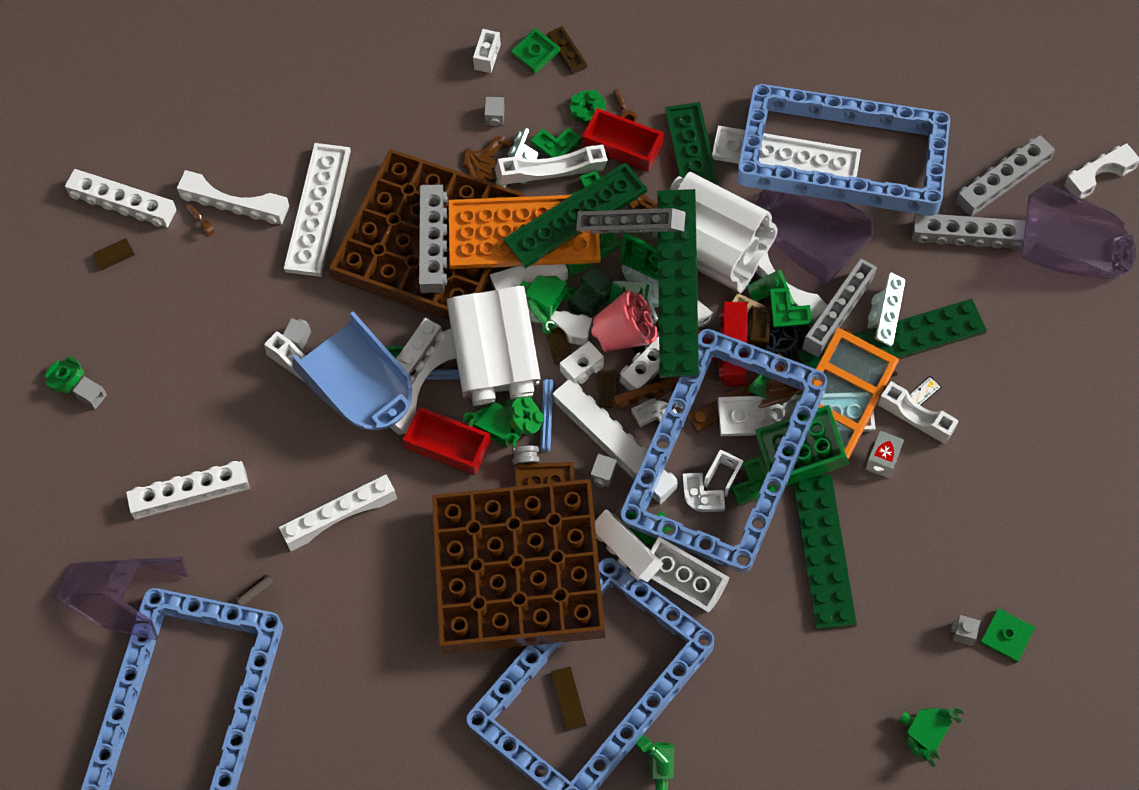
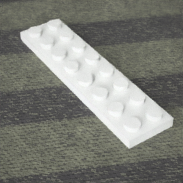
[712,125,861,177]
[284,143,351,277]
[718,393,875,436]

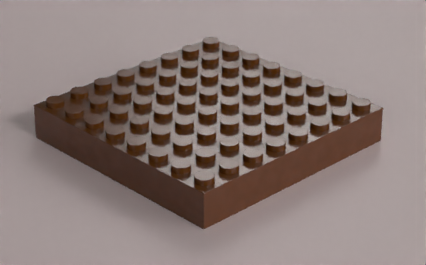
[329,149,525,320]
[432,479,606,654]

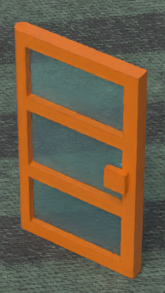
[812,327,899,468]

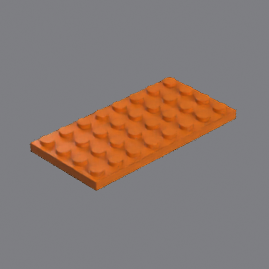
[449,195,601,269]

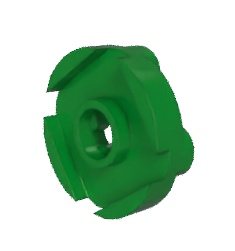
[570,90,606,125]
[45,357,84,394]
[507,396,544,436]

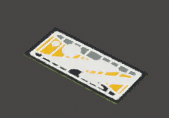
[909,376,942,406]

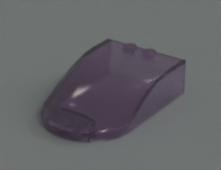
[1021,183,1136,279]
[755,189,873,284]

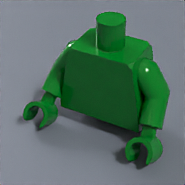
[520,275,575,334]
[462,399,522,448]
[898,707,964,767]
[635,735,674,790]

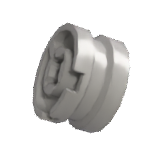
[512,446,540,465]

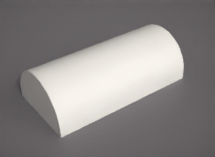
[651,537,729,612]

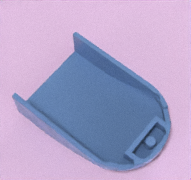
[292,312,412,430]

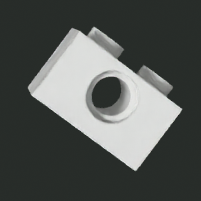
[473,29,501,73]
[560,341,604,384]

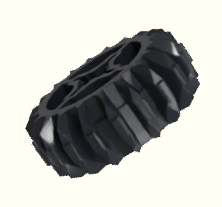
[753,315,804,360]

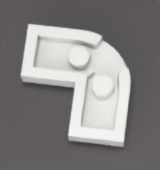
[631,399,684,427]
[683,473,725,512]

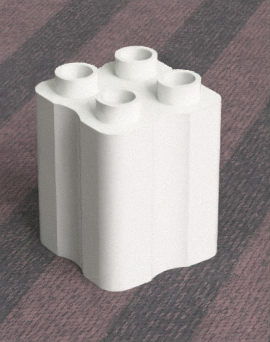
[653,172,778,293]
[447,286,541,406]

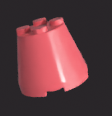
[591,289,657,352]

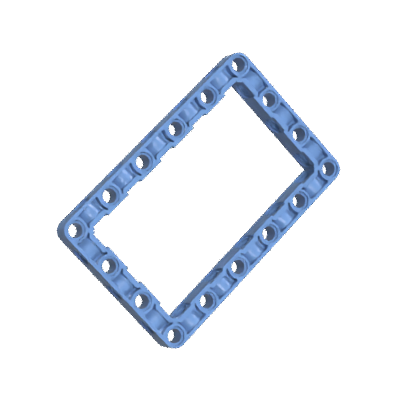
[737,84,950,216]
[621,329,827,573]
[467,558,714,790]
[81,588,283,790]

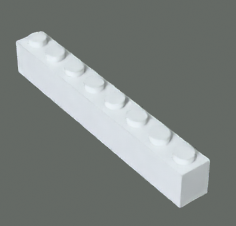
[552,379,678,504]

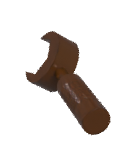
[613,89,637,123]
[186,203,215,236]

